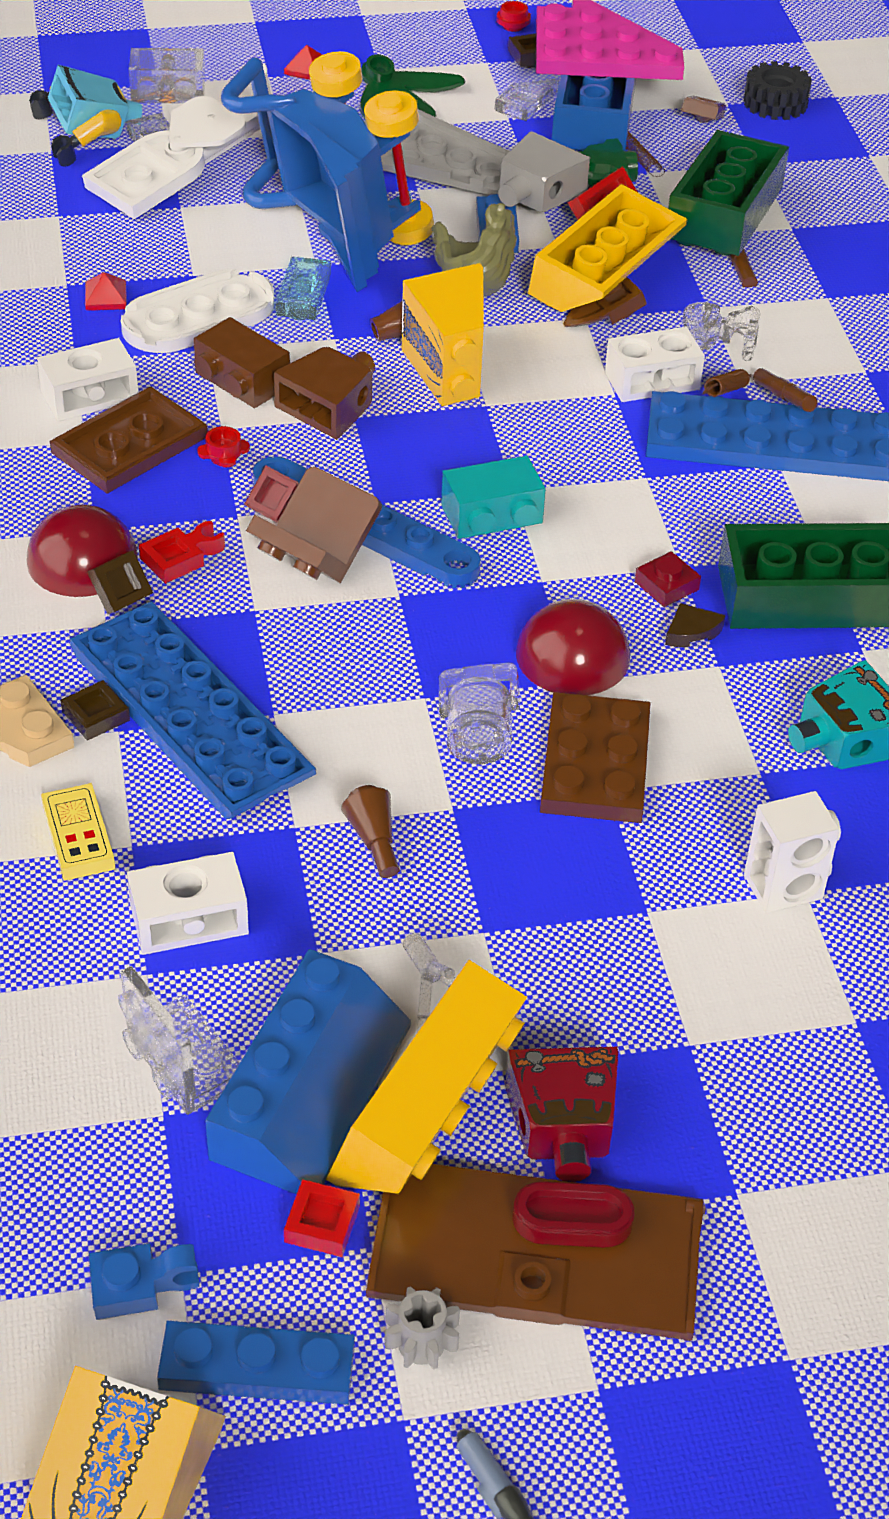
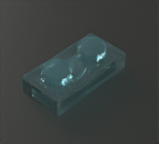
[276,256,331,320]

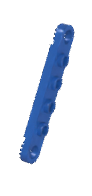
[253,457,481,588]

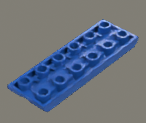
[70,601,316,819]

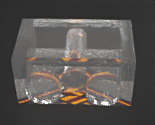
[129,48,205,103]

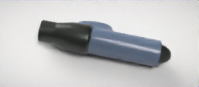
[456,1429,534,1519]

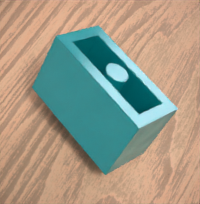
[441,455,546,539]

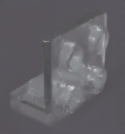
[118,966,239,1115]

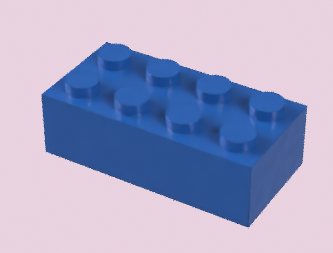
[552,75,636,151]

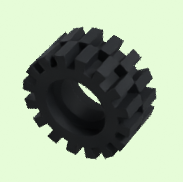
[744,61,812,120]

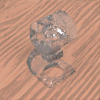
[682,302,760,361]

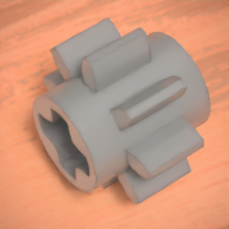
[384,1287,460,1369]

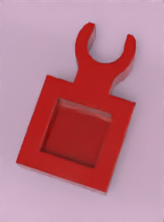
[139,521,225,584]

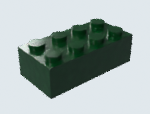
[668,130,789,256]
[718,523,889,629]

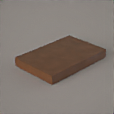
[50,386,208,494]

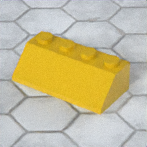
[528,184,687,312]
[326,960,527,1194]

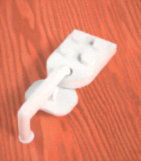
[82,63,271,219]

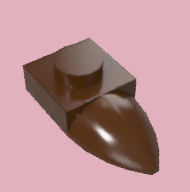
[563,277,647,327]

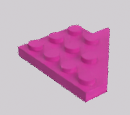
[536,0,684,80]

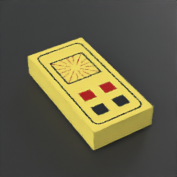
[41,783,115,881]

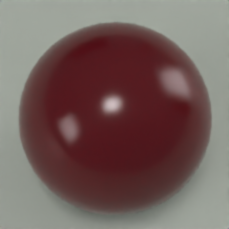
[27,504,138,597]
[516,599,630,695]

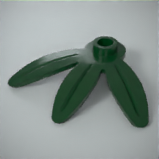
[359,54,465,119]

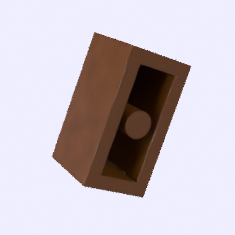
[194,317,290,409]

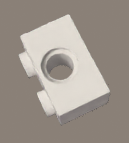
[37,338,138,421]
[127,852,249,955]

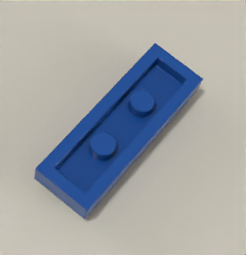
[157,1320,355,1405]

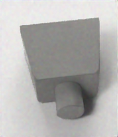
[498,131,590,212]

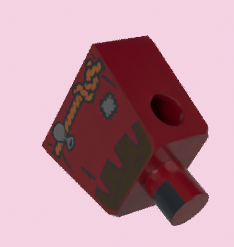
[505,1046,618,1182]

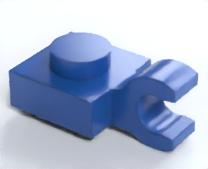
[89,1243,200,1320]

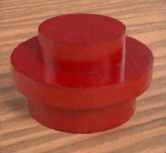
[497,1,531,32]

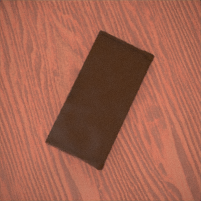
[366,1164,706,1341]

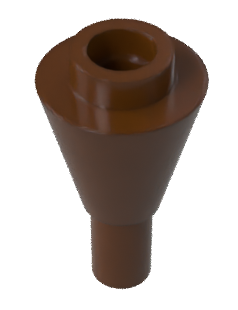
[341,785,400,878]

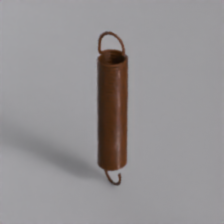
[702,369,753,397]

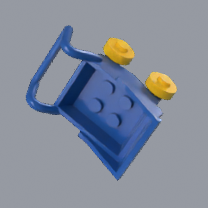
[221,52,434,292]

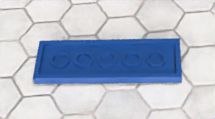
[646,391,889,482]

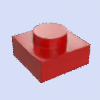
[284,1179,360,1257]

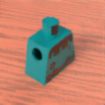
[788,660,889,769]

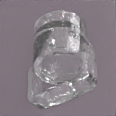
[439,663,520,764]

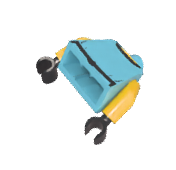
[29,65,142,166]

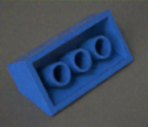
[205,949,411,1194]

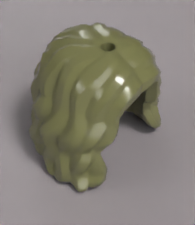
[431,203,517,297]

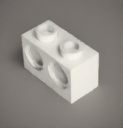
[605,327,705,402]
[744,791,841,913]

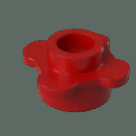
[198,426,250,467]

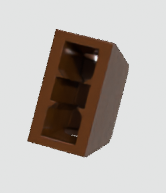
[274,347,375,440]

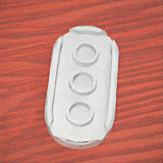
[121,269,275,353]

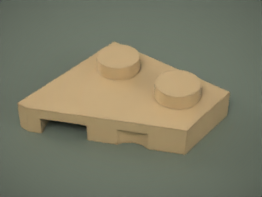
[0,675,74,767]

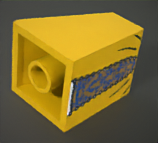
[402,263,484,406]
[21,1366,226,1519]

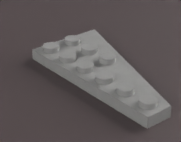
[364,110,509,195]

